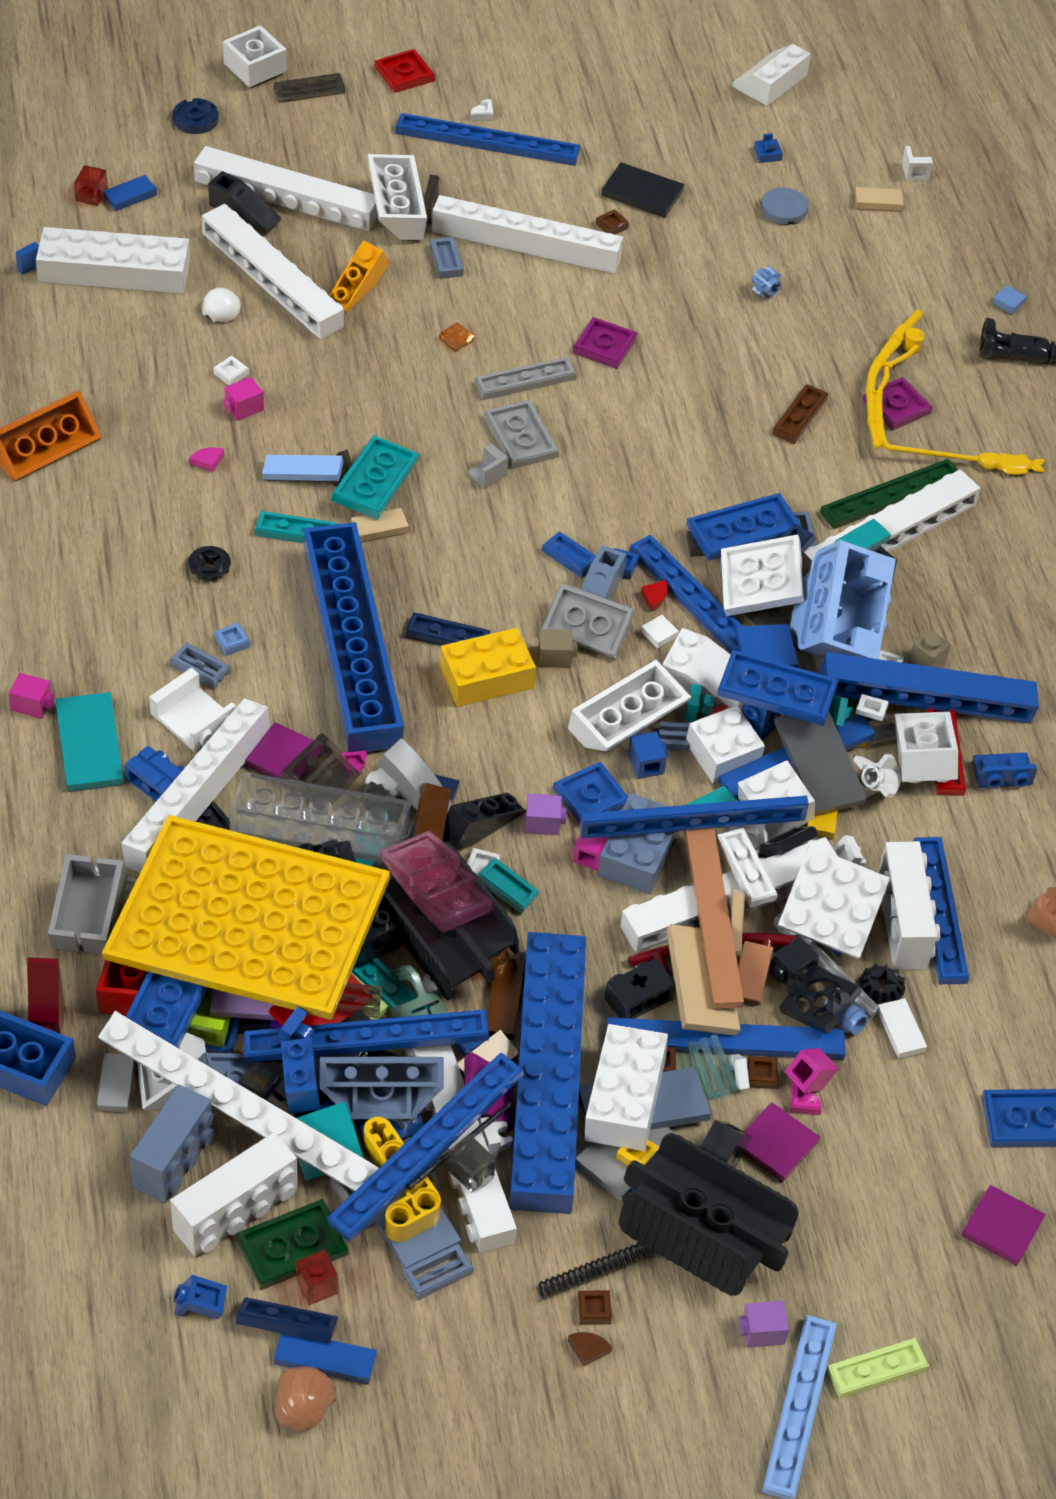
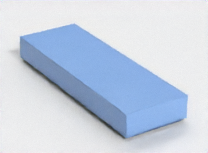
[262,455,343,481]

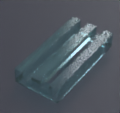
[688,1034,737,1101]

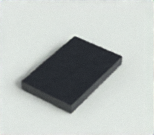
[602,162,684,218]

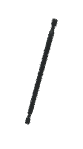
[406,1102,512,1190]

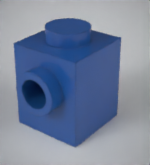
[628,732,668,779]

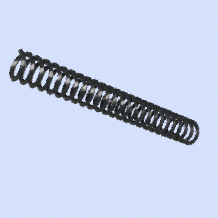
[539,1242,657,1300]

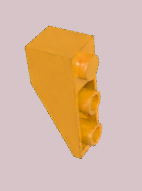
[329,241,390,313]

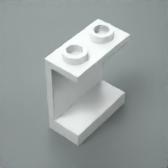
[149,668,236,752]

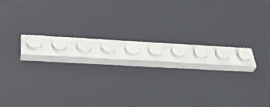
[98,1011,379,1192]

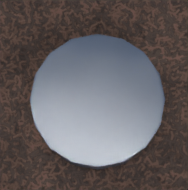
[761,188,808,225]

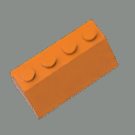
[0,390,102,481]

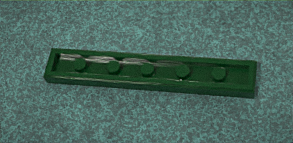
[820,458,958,529]

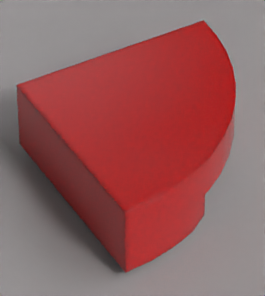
[641,580,668,611]

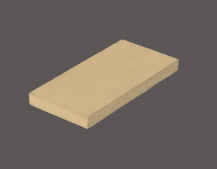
[666,924,741,1036]

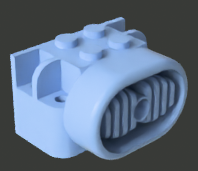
[791,540,896,659]

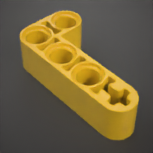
[364,1117,441,1242]

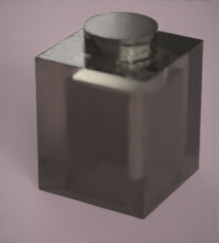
[446,1135,496,1193]

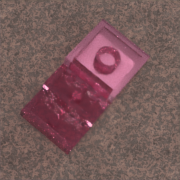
[379,831,494,933]

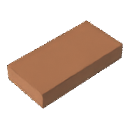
[738,941,773,1005]

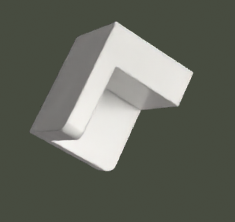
[902,146,933,181]

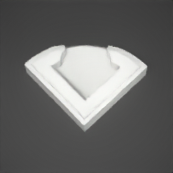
[471,99,494,121]
[728,1054,750,1090]

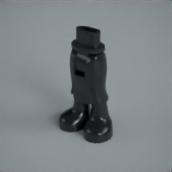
[979,317,1056,364]

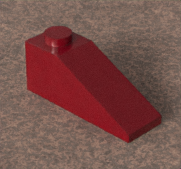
[27,957,65,1034]

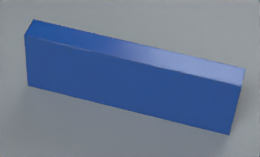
[274,1333,377,1384]

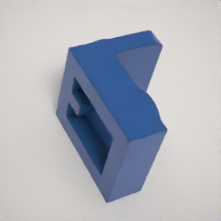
[173,1275,227,1319]

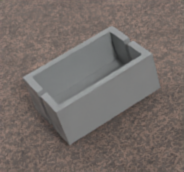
[48,854,128,954]

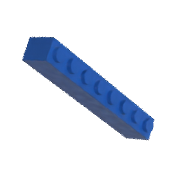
[819,652,1039,724]

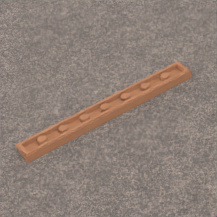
[684,828,744,1009]

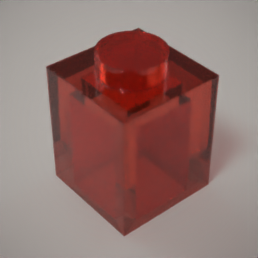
[74,165,108,206]
[296,1250,338,1305]

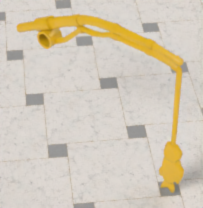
[866,309,1045,475]

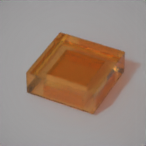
[439,322,474,352]

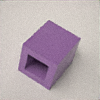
[525,794,567,835]
[738,1301,789,1347]

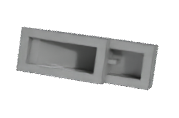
[377,738,453,812]

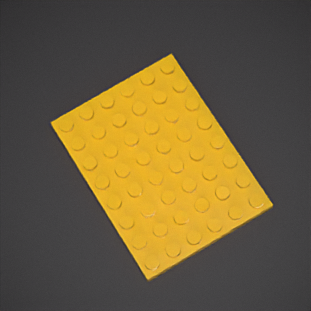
[102,815,390,1020]

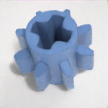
[752,266,781,298]

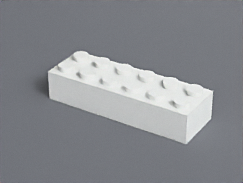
[36,227,190,294]

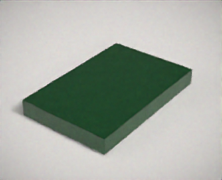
[236,1199,348,1290]

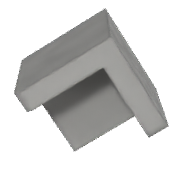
[468,443,508,489]

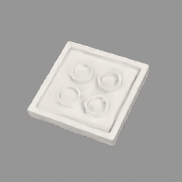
[721,535,805,616]
[777,845,890,959]

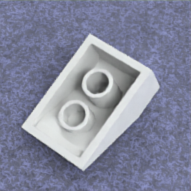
[662,628,740,708]
[895,712,958,783]

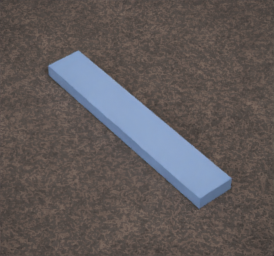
[761,1315,837,1499]

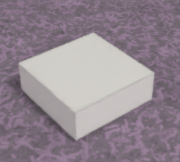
[213,356,249,385]
[641,615,679,649]

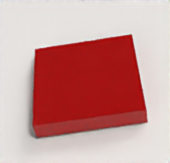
[374,49,435,93]

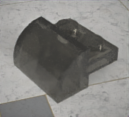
[282,733,361,815]

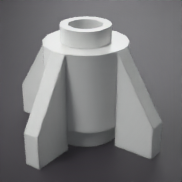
[853,754,901,798]

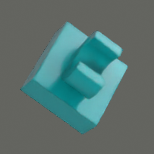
[684,683,714,722]
[829,696,852,726]

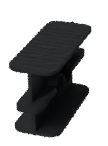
[378,842,520,1000]
[619,1133,799,1296]

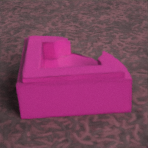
[189,447,224,472]
[339,750,367,781]
[790,1081,822,1115]

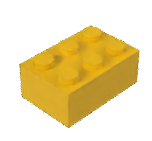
[440,628,536,707]

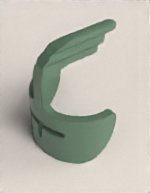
[390,965,447,1018]

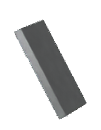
[774,712,867,816]

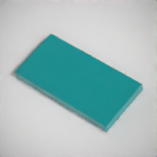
[331,435,419,520]
[55,692,124,792]

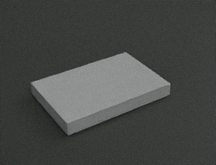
[484,400,559,469]
[542,583,636,660]
[575,1127,677,1202]

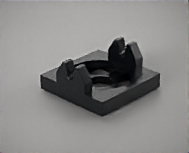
[779,965,862,1035]

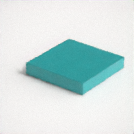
[296,1101,365,1181]

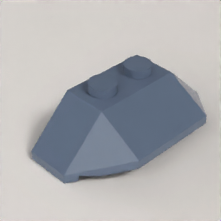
[320,1056,444,1119]

